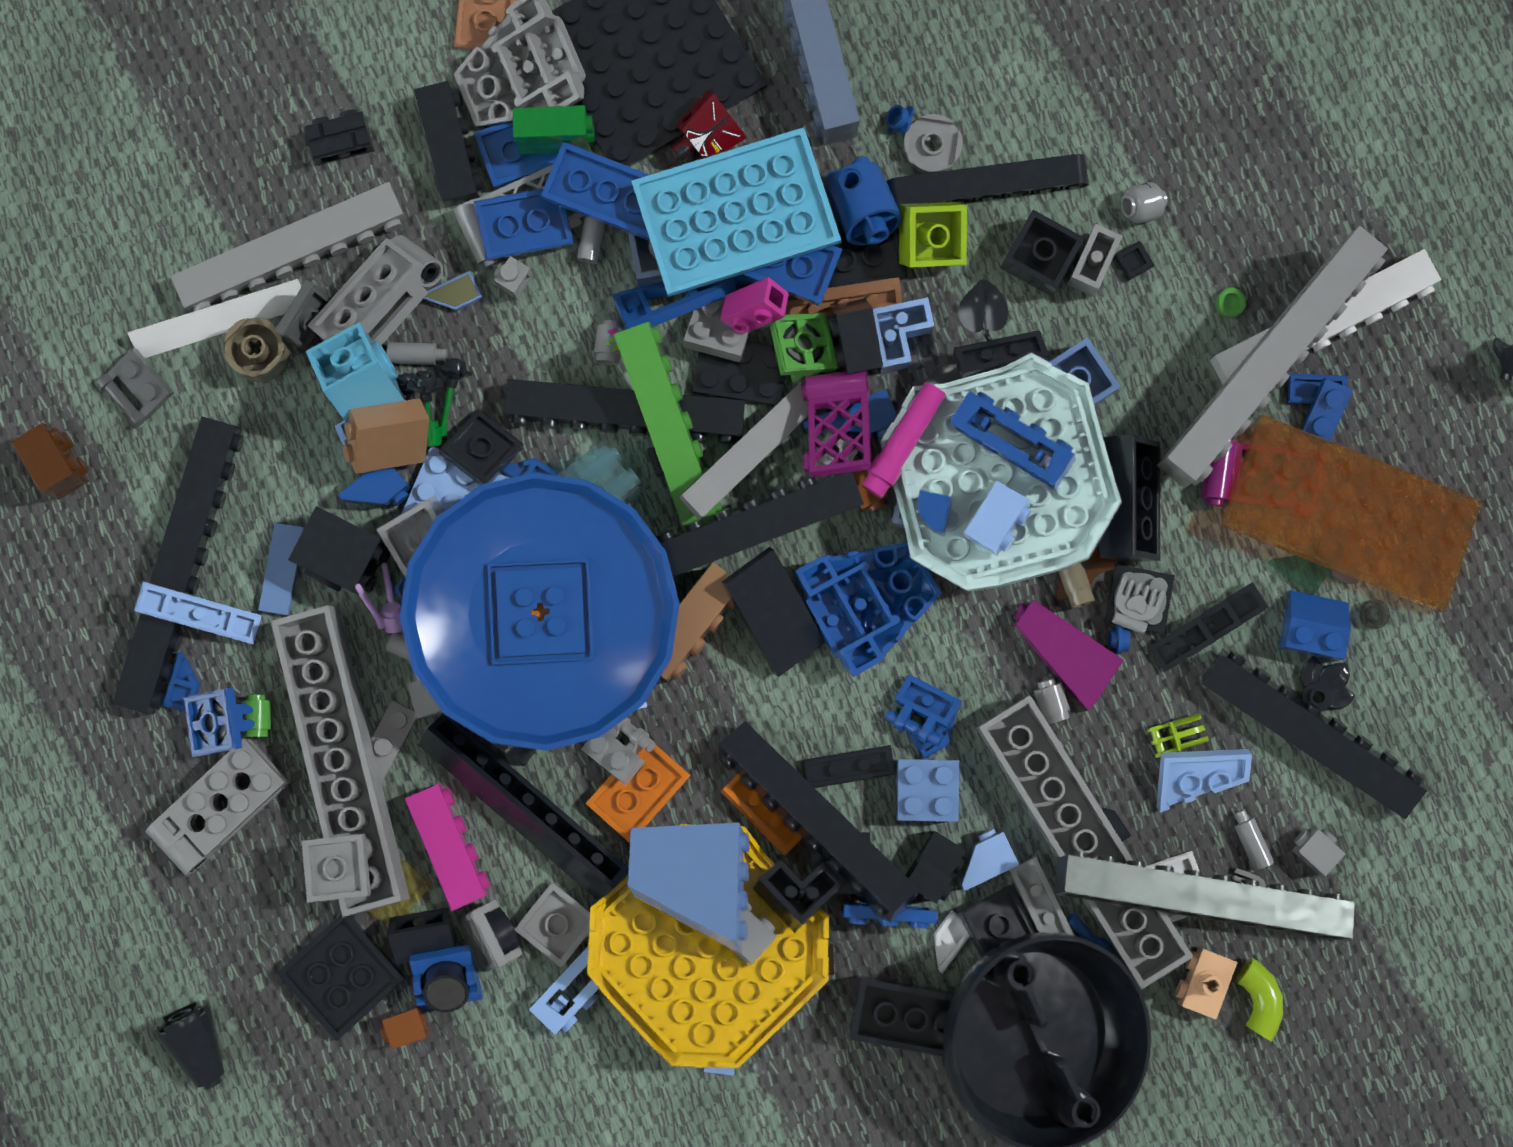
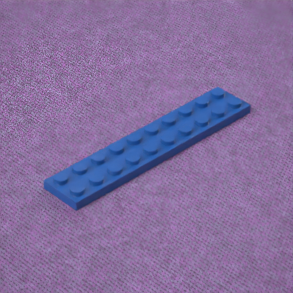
[541,141,842,306]

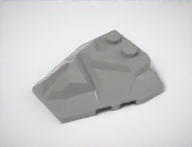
[454,0,586,127]

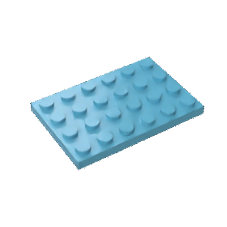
[631,127,841,297]

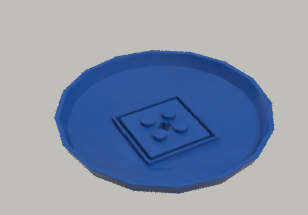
[399,472,680,751]

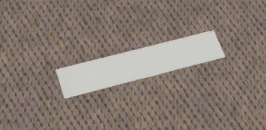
[128,279,301,358]

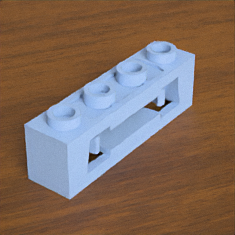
[529,946,599,1035]

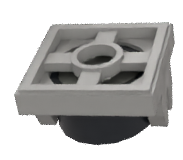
[460,900,522,972]

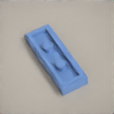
[258,523,304,616]

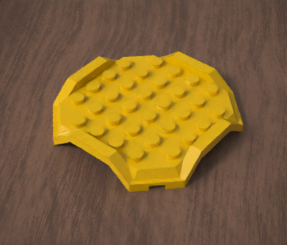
[587,824,829,1069]

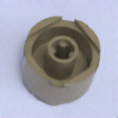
[224,318,291,383]

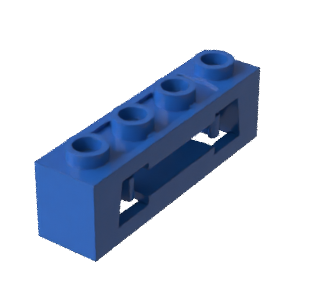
[950,391,1076,490]

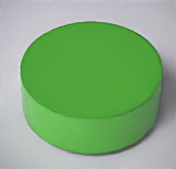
[1215,288,1246,318]

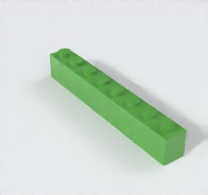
[614,321,723,530]

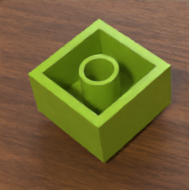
[899,202,967,267]

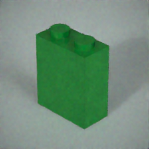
[513,105,595,155]

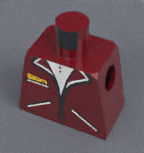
[672,90,747,162]

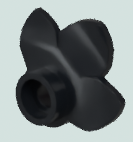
[1300,656,1355,711]

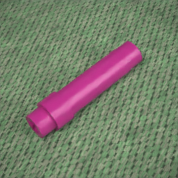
[861,382,946,498]

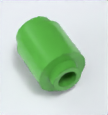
[240,694,271,737]

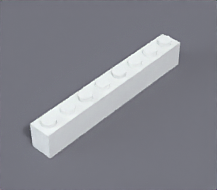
[1210,249,1442,384]

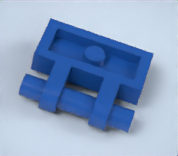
[885,674,962,747]

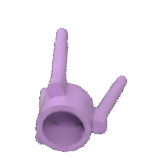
[355,563,404,633]

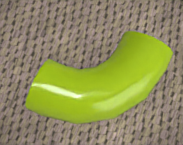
[1235,957,1283,1042]

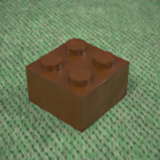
[11,423,90,500]

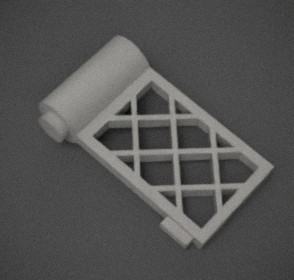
[452,164,585,268]

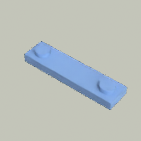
[134,582,262,644]

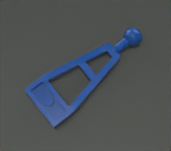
[612,275,756,329]

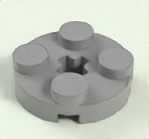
[903,114,963,174]

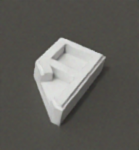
[933,910,970,974]

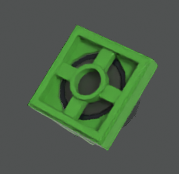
[769,313,839,382]

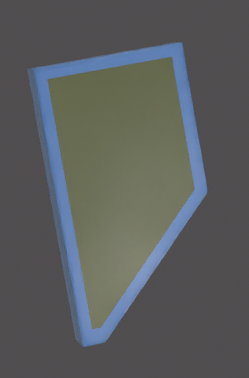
[423,271,483,311]

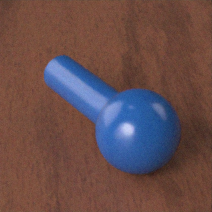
[1067,913,1112,953]

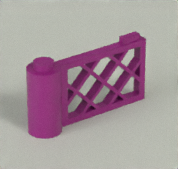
[801,370,871,478]
[1200,440,1323,519]

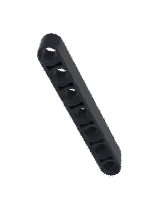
[886,154,1089,209]

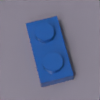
[1299,377,1353,445]

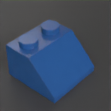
[1278,590,1351,661]

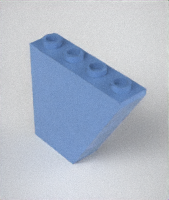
[628,823,749,951]

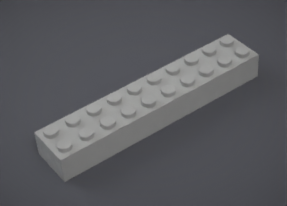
[1156,226,1388,488]
[271,605,410,917]
[976,695,1193,989]

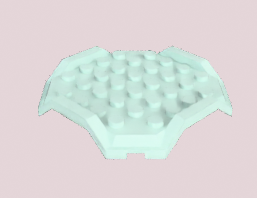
[880,353,1121,591]

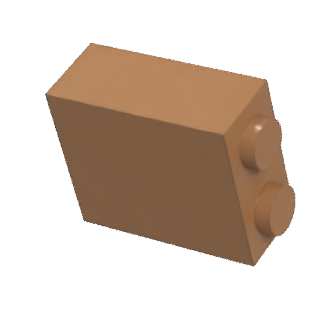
[343,398,429,474]

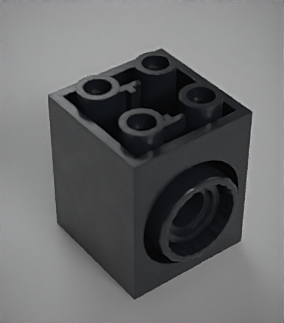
[288,506,391,596]

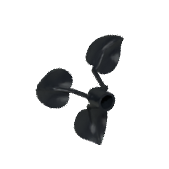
[927,279,1009,384]

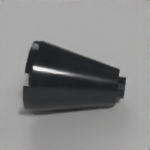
[151,1000,225,1090]

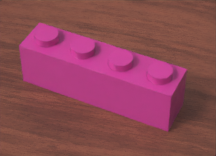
[405,784,491,911]

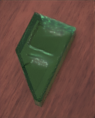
[1267,553,1331,595]

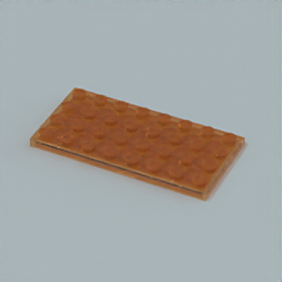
[1221,415,1482,613]

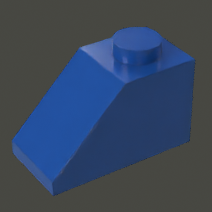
[338,467,411,507]

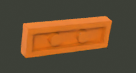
[720,774,803,856]

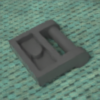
[96,349,174,429]

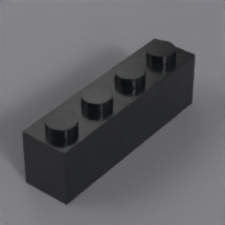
[414,81,483,208]

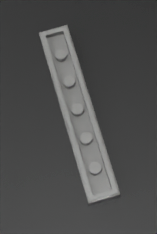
[679,382,808,520]

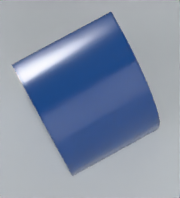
[918,490,953,537]

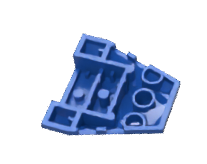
[794,542,942,677]

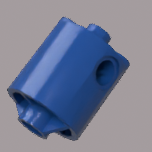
[825,156,902,246]

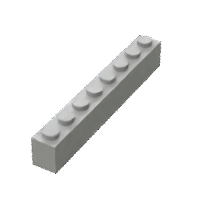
[170,182,407,313]

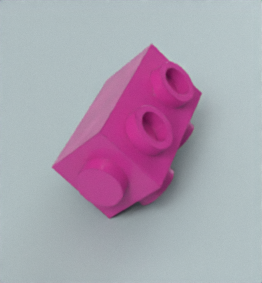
[720,277,789,335]

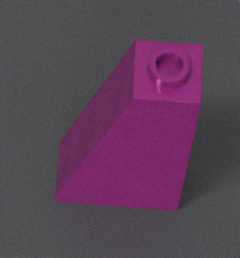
[1013,600,1123,711]

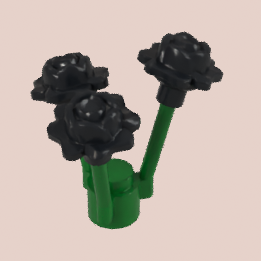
[396,357,472,446]

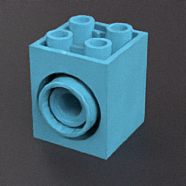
[306,322,405,422]

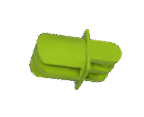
[1147,713,1209,758]

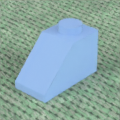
[960,829,1019,891]

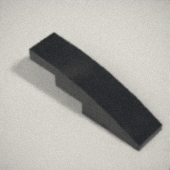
[1148,582,1269,673]

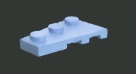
[1157,749,1252,812]

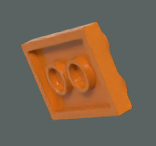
[586,744,691,843]

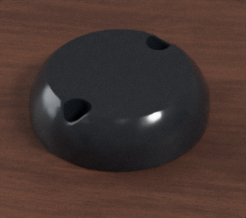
[943,932,1151,1147]

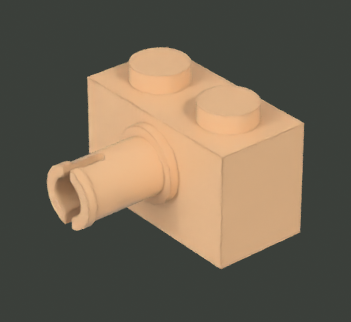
[1175,947,1237,1019]

